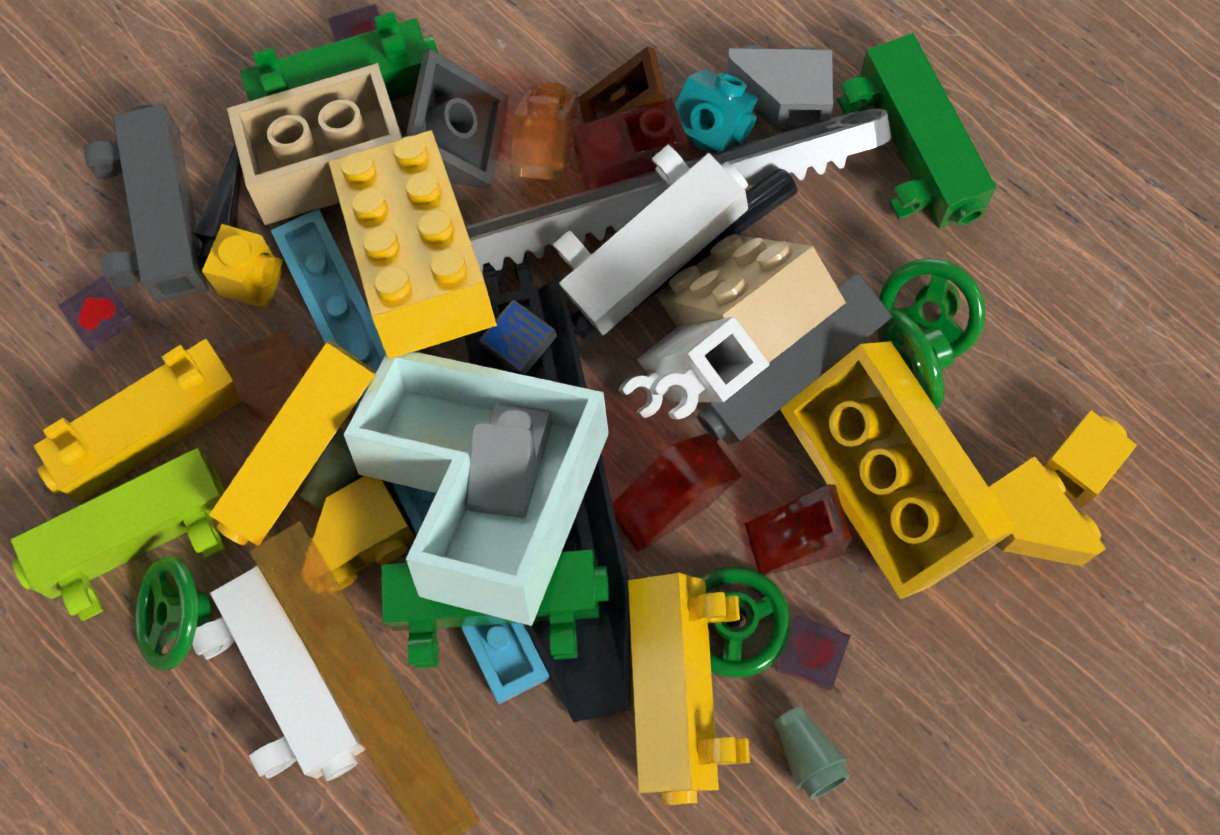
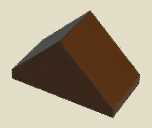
[578,46,666,144]

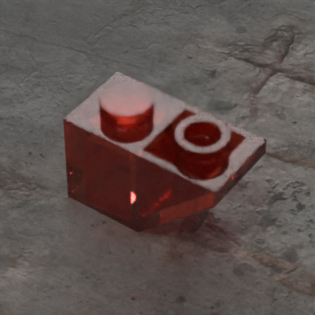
[572,98,689,191]

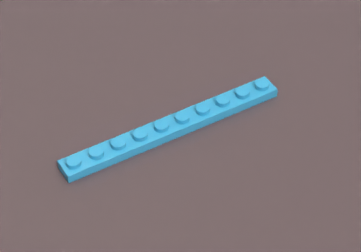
[271,208,550,705]

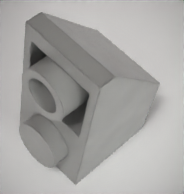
[727,45,833,130]

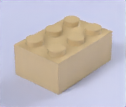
[227,63,402,225]
[657,234,846,363]

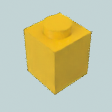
[1043,410,1137,508]

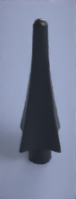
[192,143,242,265]

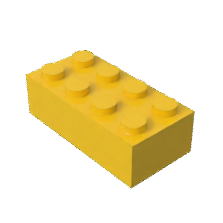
[328,130,497,360]
[780,341,1017,600]

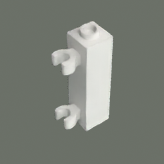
[553,145,748,336]
[618,316,770,419]
[192,564,367,781]

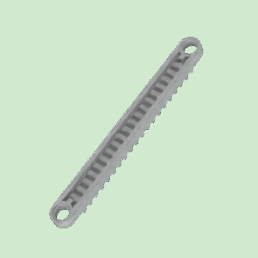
[466,109,892,273]

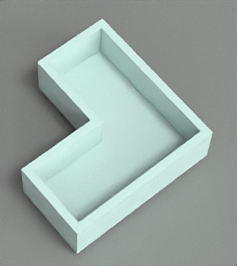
[344,352,609,626]

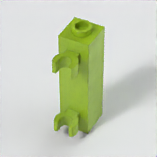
[10,448,226,621]

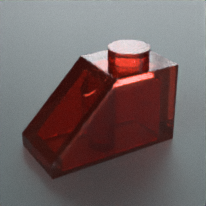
[613,433,742,552]

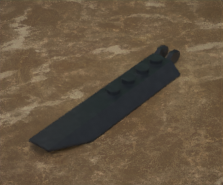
[464,253,631,723]

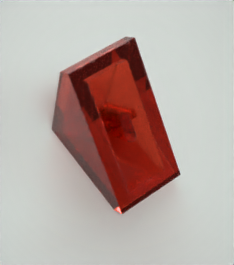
[744,484,852,576]

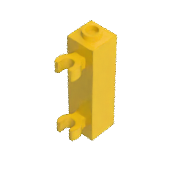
[34,339,247,504]
[209,340,377,546]
[628,573,750,805]

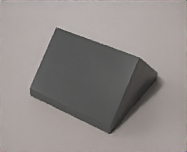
[406,49,509,188]

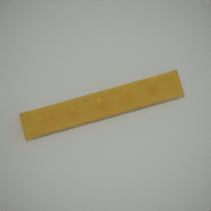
[249,521,480,835]

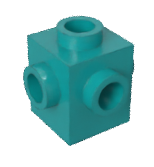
[668,69,758,153]

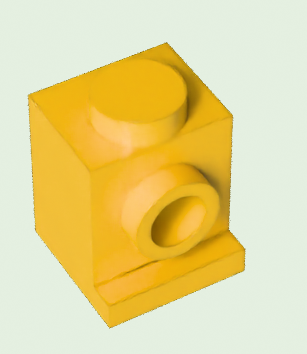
[202,224,286,310]

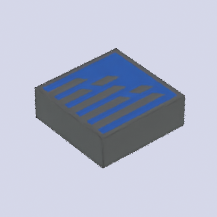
[479,299,557,375]

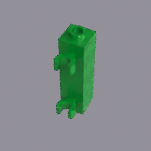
[240,11,439,101]
[837,33,997,229]
[381,550,609,669]

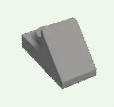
[467,404,552,518]

